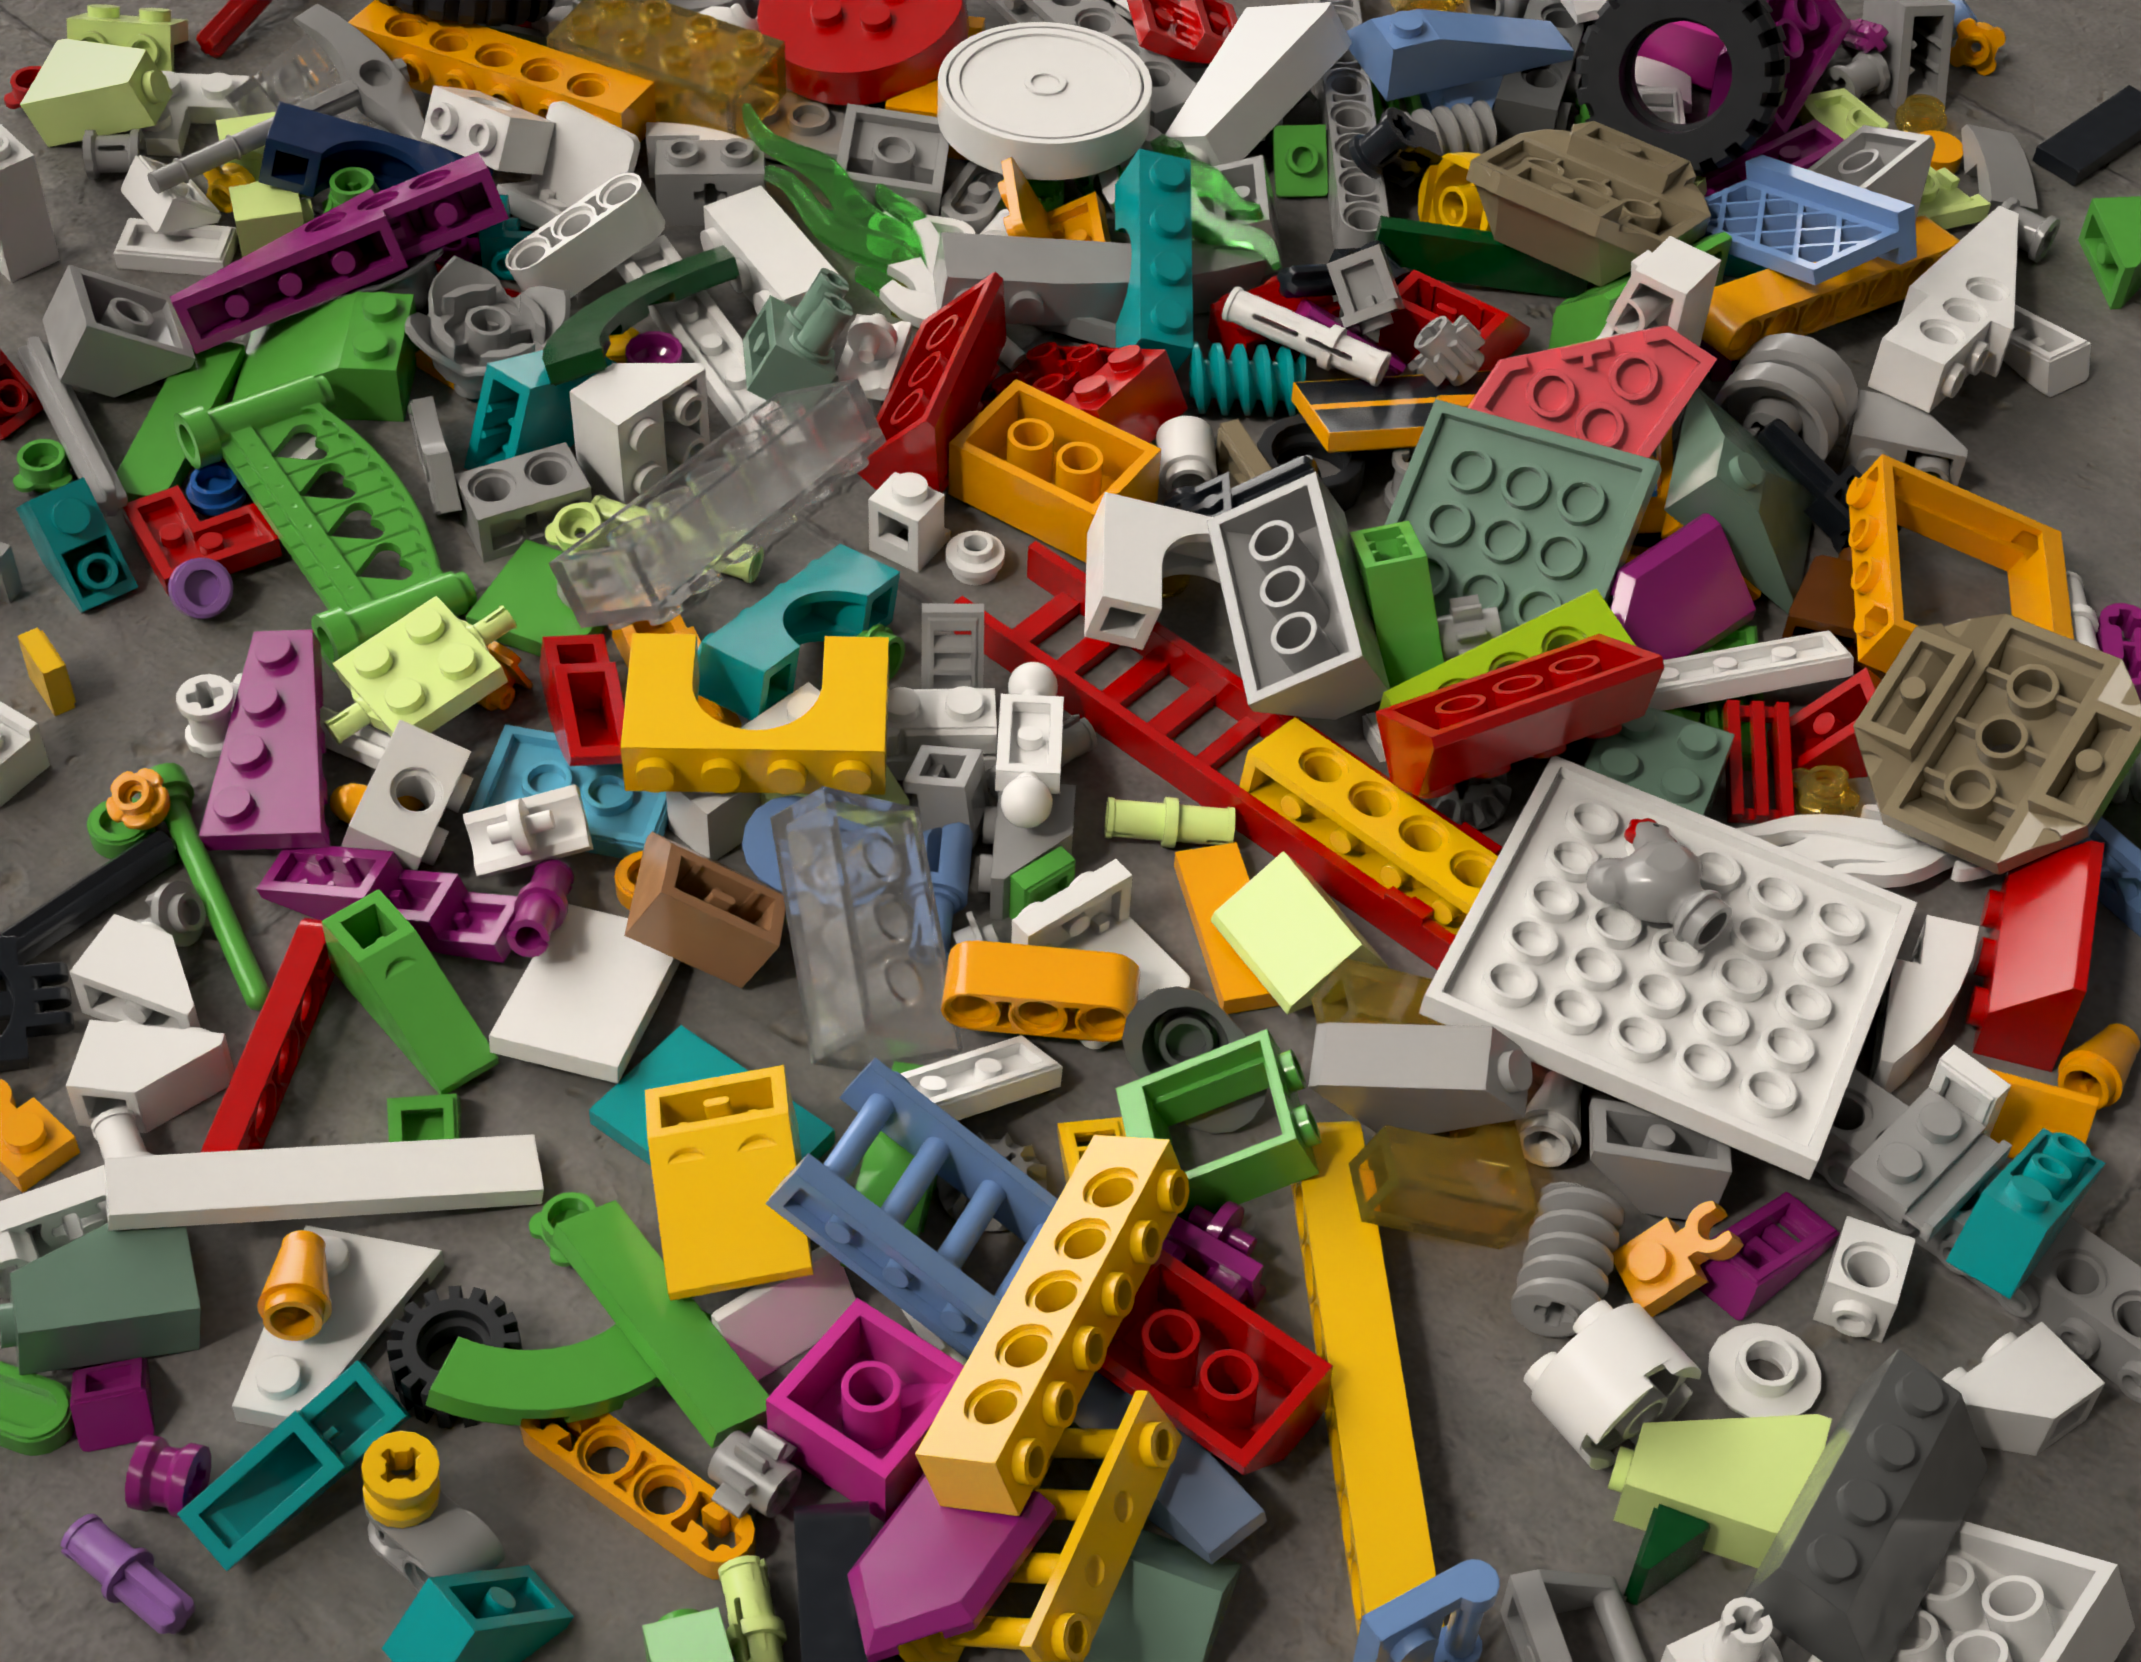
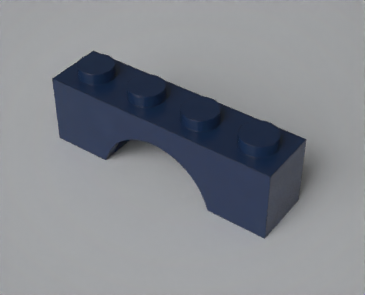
[258,101,494,238]

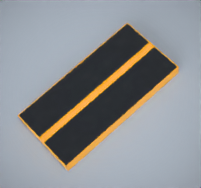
[1291,370,1492,453]

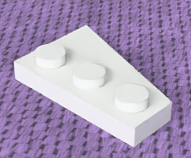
[232,1225,445,1428]

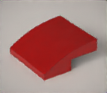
[1127,0,1238,64]

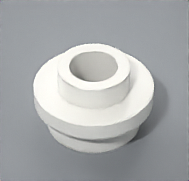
[946,531,1005,585]

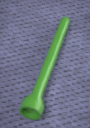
[138,763,270,1011]

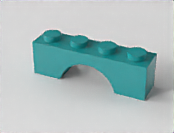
[1115,148,1193,373]
[698,543,900,721]

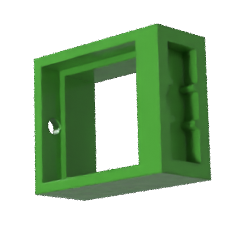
[1115,1029,1322,1221]

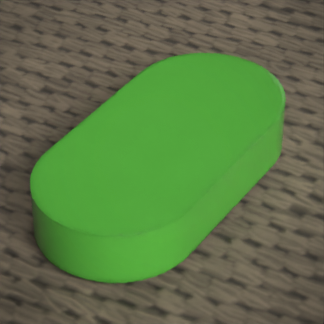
[0,1361,75,1456]

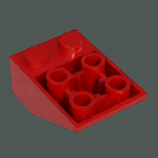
[980,342,1188,443]

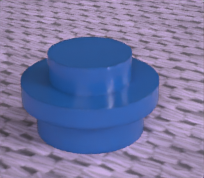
[186,462,247,516]

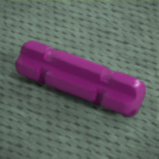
[1841,18,1889,53]

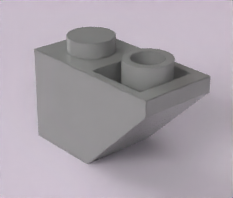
[1840,389,1968,486]
[978,784,1076,920]

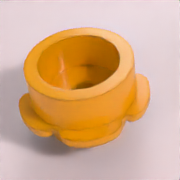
[106,768,170,830]

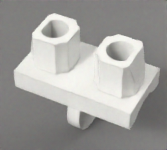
[834,313,912,416]
[463,784,593,879]

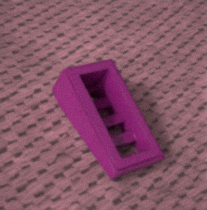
[1698,1191,1840,1320]

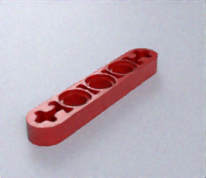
[200,918,335,1153]

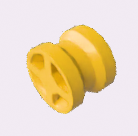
[361,1431,441,1528]

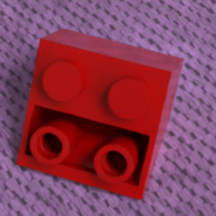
[1378,269,1530,371]

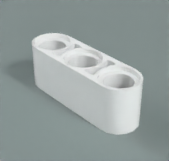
[505,173,665,298]

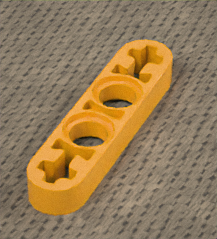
[520,1413,756,1580]

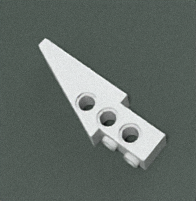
[1868,206,2019,413]

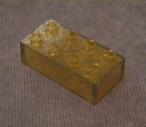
[546,0,787,139]

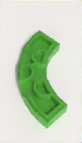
[425,1311,712,1425]

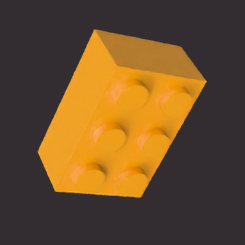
[948,379,1161,563]

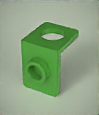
[1265,124,1328,198]

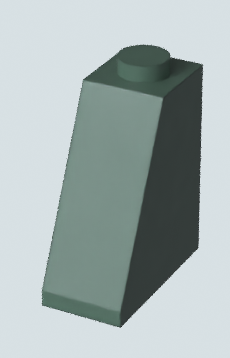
[0,1223,201,1375]

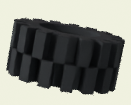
[387,1285,523,1429]

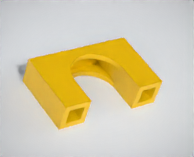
[621,633,889,795]

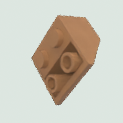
[624,831,788,989]

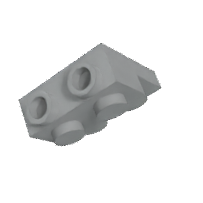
[831,103,950,220]

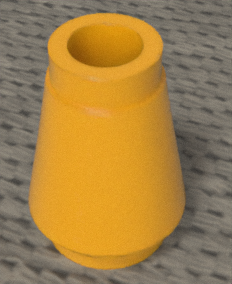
[2058,1023,2140,1110]
[257,1230,332,1341]

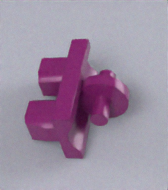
[1162,1200,1266,1308]

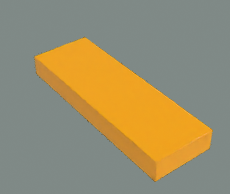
[1174,842,1280,1014]

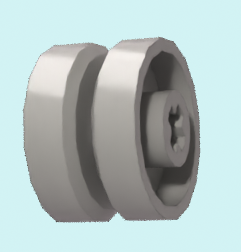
[1714,333,1858,461]

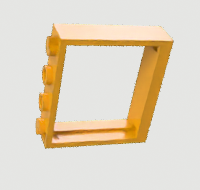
[1846,454,2074,673]

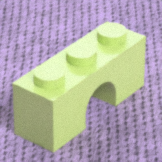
[215,112,314,258]

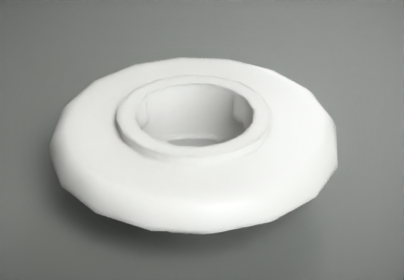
[1708,1323,1821,1418]

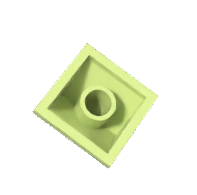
[1210,851,1389,1015]

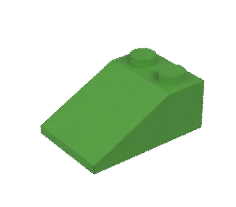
[232,292,421,422]

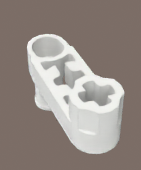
[0,1108,154,1299]

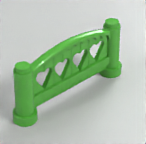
[174,375,477,672]

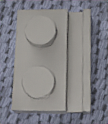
[1843,1087,2012,1243]

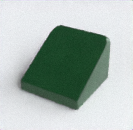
[1624,1504,1711,1606]

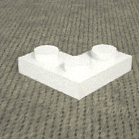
[125,71,252,157]

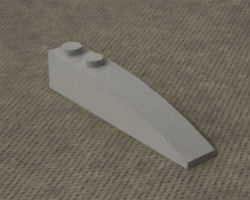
[933,232,1268,326]

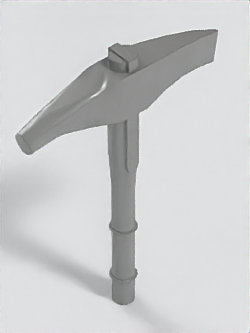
[147,4,435,194]

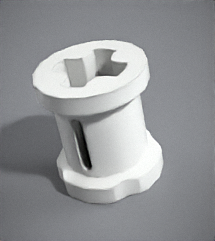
[176,674,235,758]

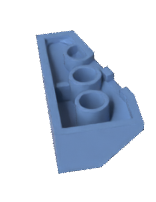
[1346,9,1574,101]

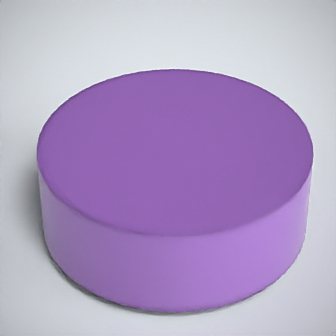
[168,558,233,619]

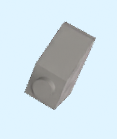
[1589,1098,1732,1220]

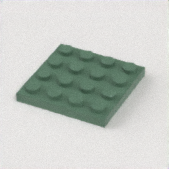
[1385,399,1662,634]

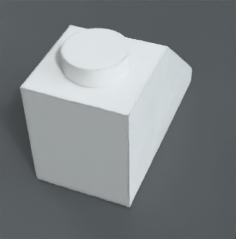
[69,914,200,1029]

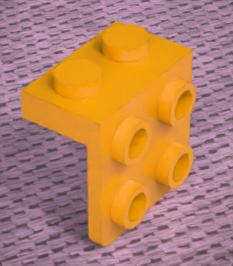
[998,157,1111,242]

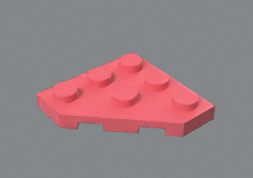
[1467,325,1717,458]

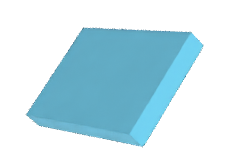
[468,724,668,859]

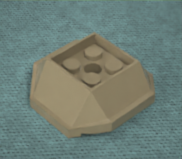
[1466,121,1711,287]
[1853,613,2141,875]

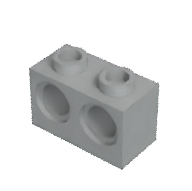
[454,442,592,563]

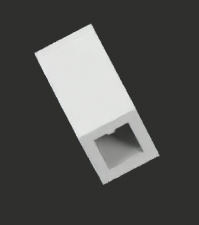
[66,1020,235,1133]
[1942,1321,2105,1456]

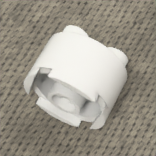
[1523,1300,1701,1470]

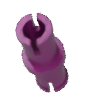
[507,859,574,958]

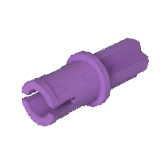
[60,1513,195,1634]

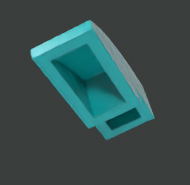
[177,1360,412,1571]

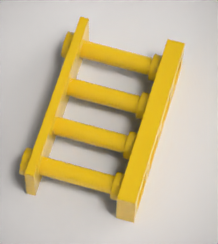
[898,1391,1183,1662]

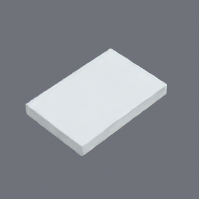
[489,904,681,1084]

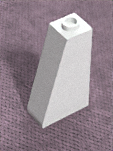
[1164,2,1352,177]

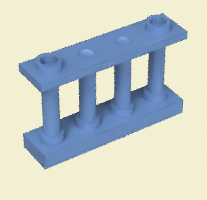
[766,1057,1058,1359]

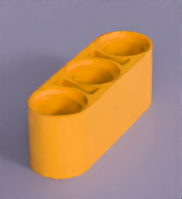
[941,940,1140,1042]

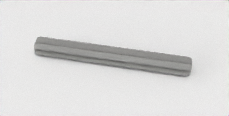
[17,336,128,517]

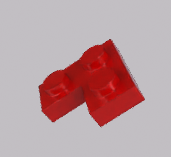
[122,485,282,596]

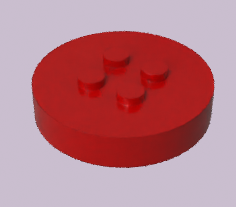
[757,0,969,105]

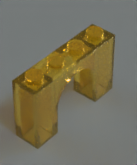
[1311,958,1539,1249]

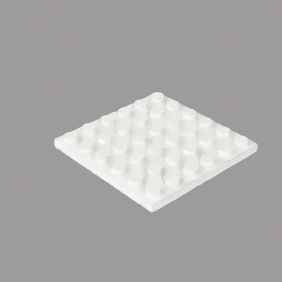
[1419,756,1917,1180]

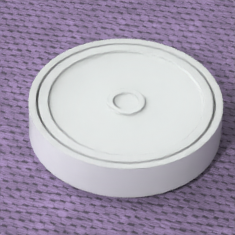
[937,22,1152,180]

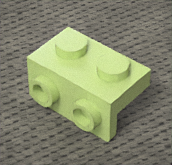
[67,4,189,72]

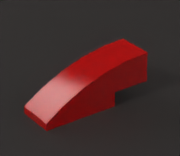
[539,634,625,766]

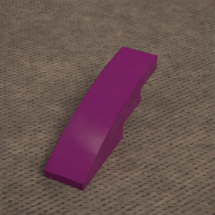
[256,846,517,963]

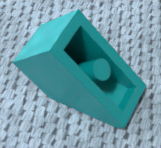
[381,1565,574,1662]

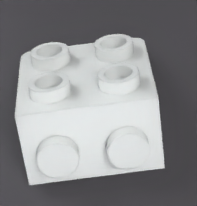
[497,101,640,229]
[1011,859,1190,1049]

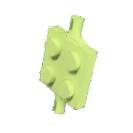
[324,596,517,745]

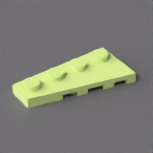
[1797,88,1991,229]

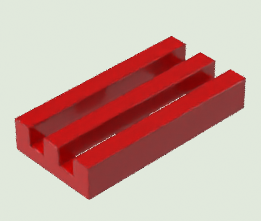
[1723,700,1794,824]

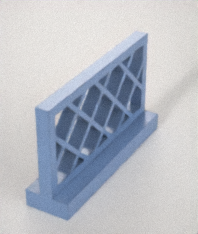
[1701,155,1917,286]

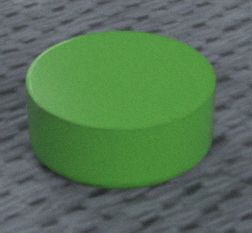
[87,797,156,859]

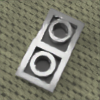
[1961,124,2038,213]

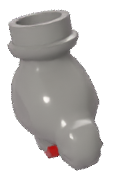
[1586,818,1732,950]

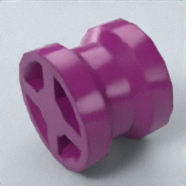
[125,1434,211,1519]

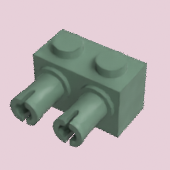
[742,268,853,421]

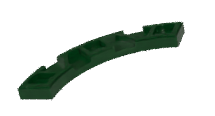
[542,245,740,386]

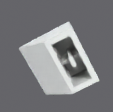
[569,363,711,507]

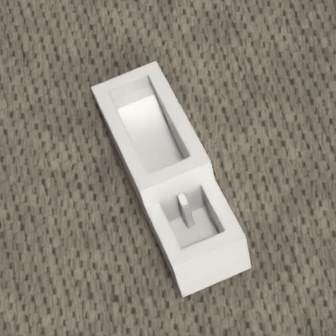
[1869,915,1979,1093]

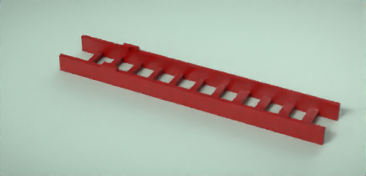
[954,540,1503,970]

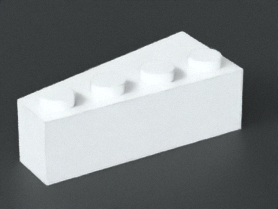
[1595,236,1721,459]

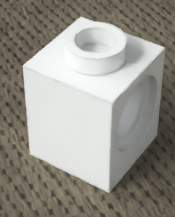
[1813,1216,1916,1343]

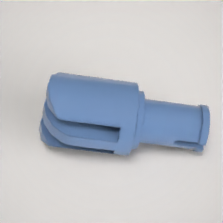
[903,822,973,966]

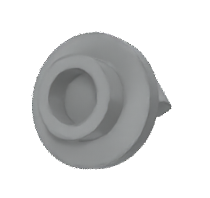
[136,881,206,948]

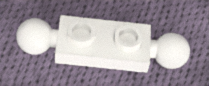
[995,662,1064,828]

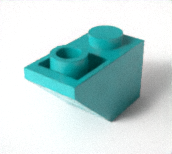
[16,477,138,613]

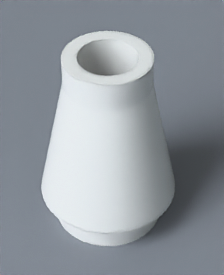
[1514,1071,1584,1167]

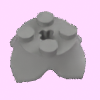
[404,255,571,399]

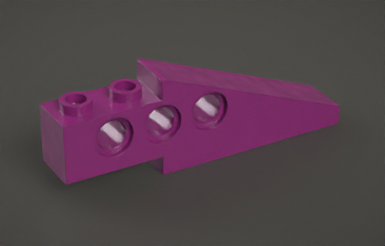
[170,152,509,354]

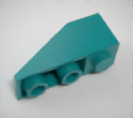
[1946,1128,2106,1299]

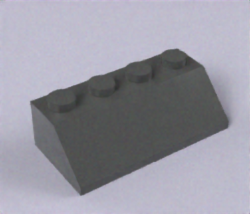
[1743,1349,1988,1662]

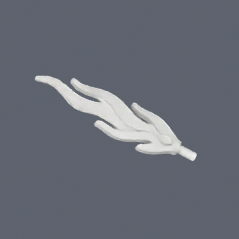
[1736,804,1995,888]

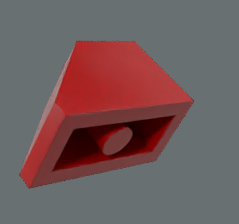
[1767,668,1882,784]

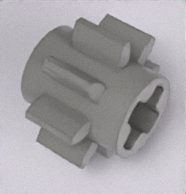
[1414,315,1485,387]
[1437,594,1502,662]
[708,1425,801,1521]

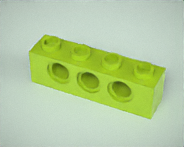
[1376,588,1636,721]

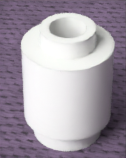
[1156,416,1217,493]

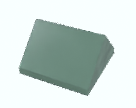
[1083,1529,1242,1662]

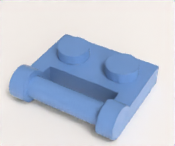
[1353,1559,1500,1662]

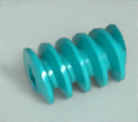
[1189,342,1306,417]

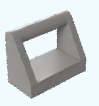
[1500,1569,1647,1662]

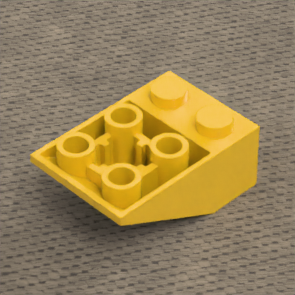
[645,1065,814,1301]

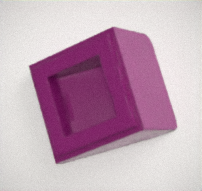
[70,1357,155,1452]

